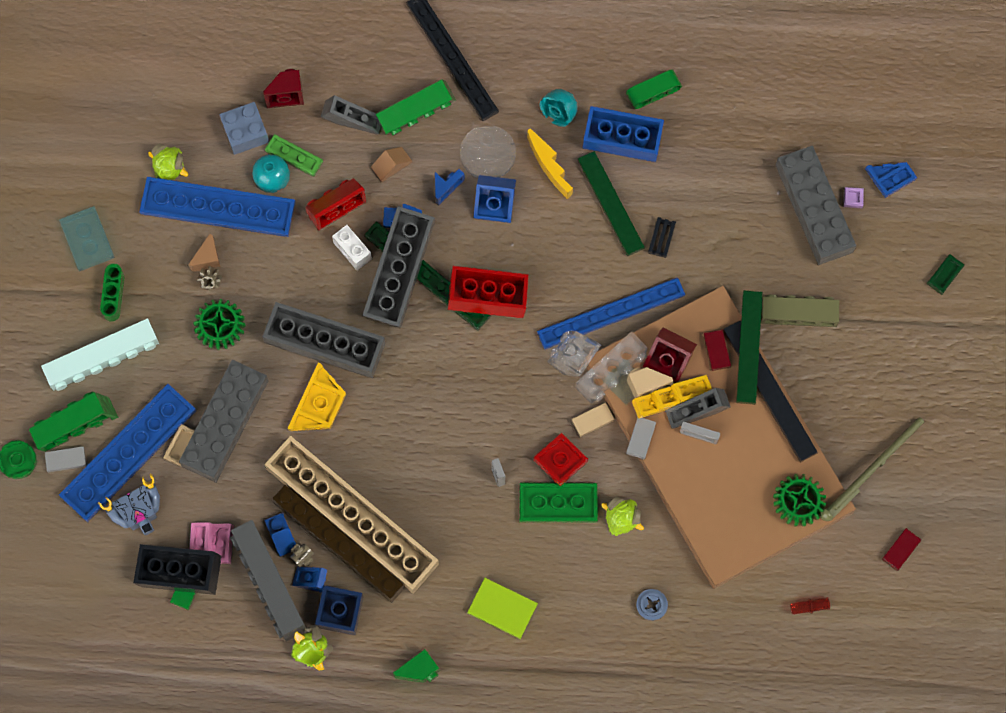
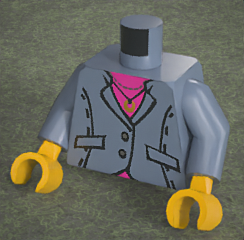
[98,474,160,535]

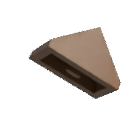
[371,147,412,182]
[189,234,220,272]

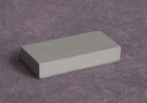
[626,417,656,460]
[680,422,720,444]
[45,447,87,473]
[491,458,505,487]

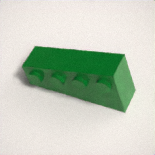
[376,80,456,136]

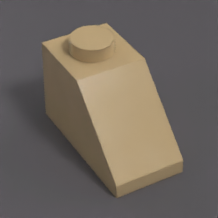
[627,367,673,398]

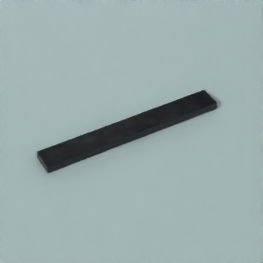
[406,0,499,121]
[723,320,818,463]

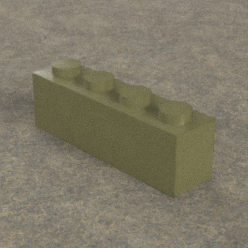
[761,294,839,327]

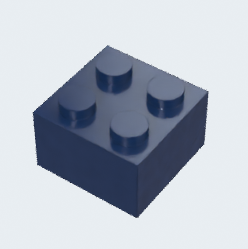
[315,586,364,635]

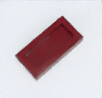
[703,330,731,371]
[882,528,921,571]

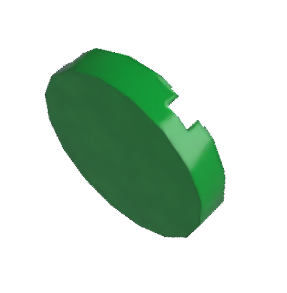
[0,440,37,479]

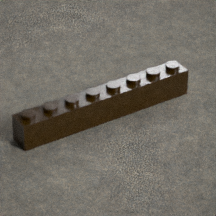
[272,485,404,603]

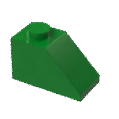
[393,649,440,683]

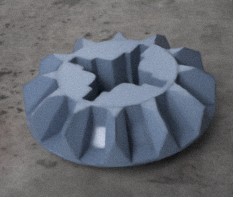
[636,589,668,621]

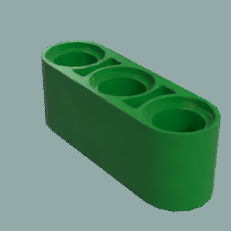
[626,70,682,109]
[100,264,125,322]

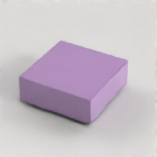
[844,187,864,208]

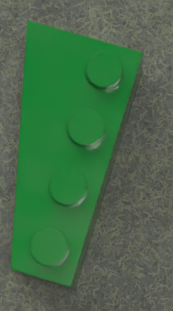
[29,392,119,452]

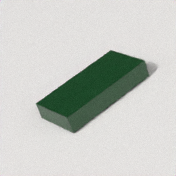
[927,254,965,295]

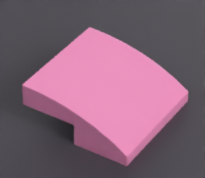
[189,522,234,564]

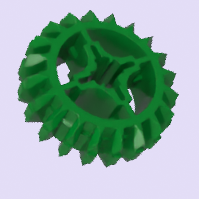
[193,299,246,350]
[773,474,826,527]

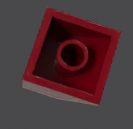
[263,69,304,109]
[643,327,697,383]

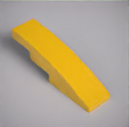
[527,128,573,199]
[632,375,712,419]

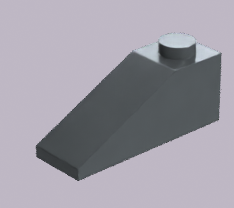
[321,95,381,134]
[665,388,731,429]

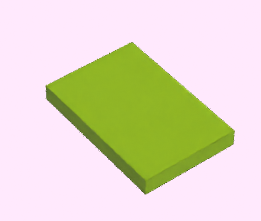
[467,578,538,640]

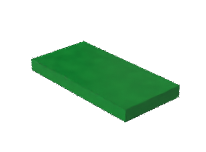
[520,483,598,523]

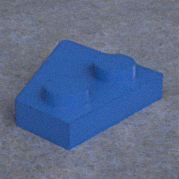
[865,162,917,198]

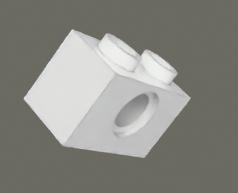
[332,225,372,271]

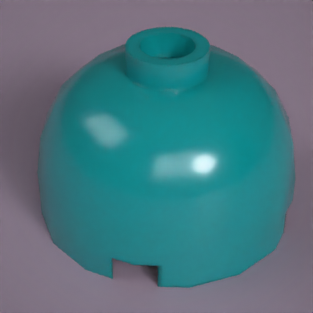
[540,89,578,127]
[252,154,290,193]

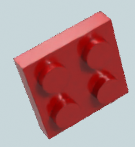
[533,433,588,486]

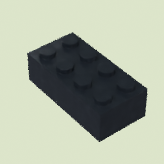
[133,544,222,595]

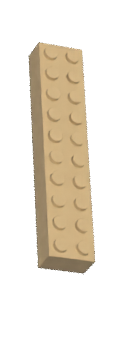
[264,436,439,594]

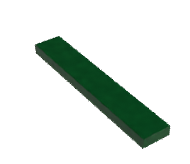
[578,151,645,257]
[736,290,763,405]

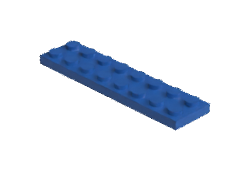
[139,177,295,237]
[59,384,197,522]

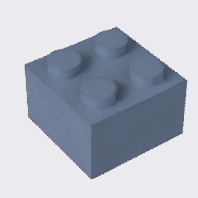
[219,102,269,155]

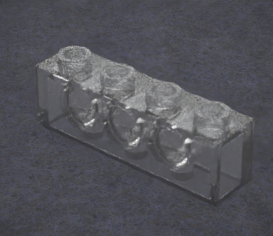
[575,331,648,404]

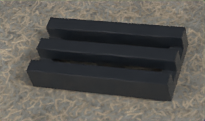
[648,217,676,258]

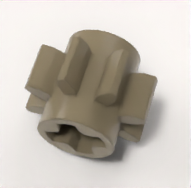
[197,266,222,291]
[290,544,314,567]

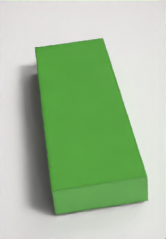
[265,134,323,177]

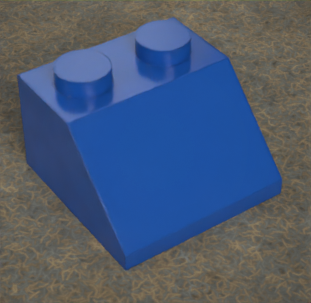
[473,175,516,223]

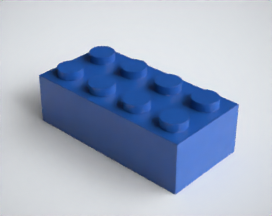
[583,106,664,162]

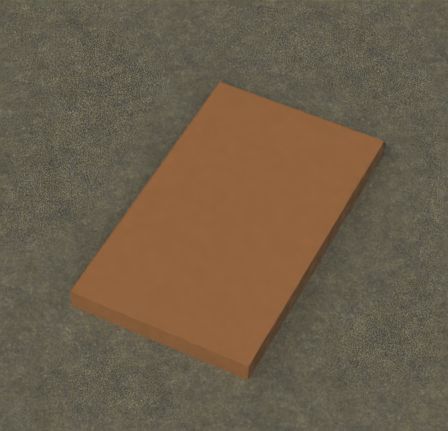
[584,286,856,589]

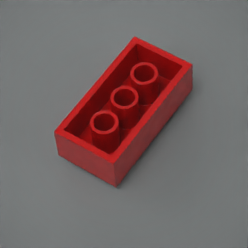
[447,266,529,318]

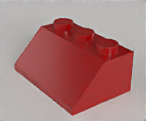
[305,178,366,231]

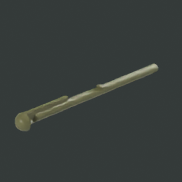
[819,417,924,521]

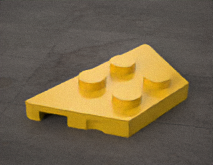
[288,362,346,431]

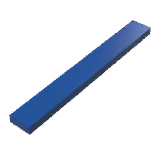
[537,278,685,350]

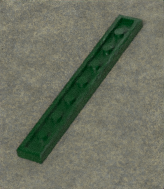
[364,221,491,331]

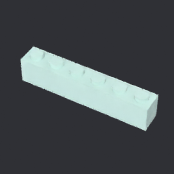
[41,318,159,391]

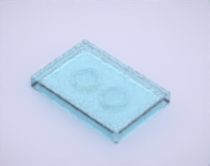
[59,206,115,271]

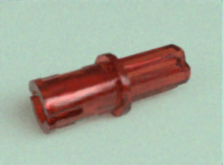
[790,597,830,615]

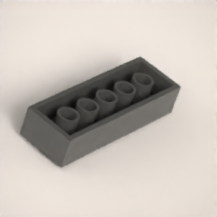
[775,145,856,265]
[363,206,436,328]
[263,302,385,378]
[179,360,269,483]
[230,520,306,641]

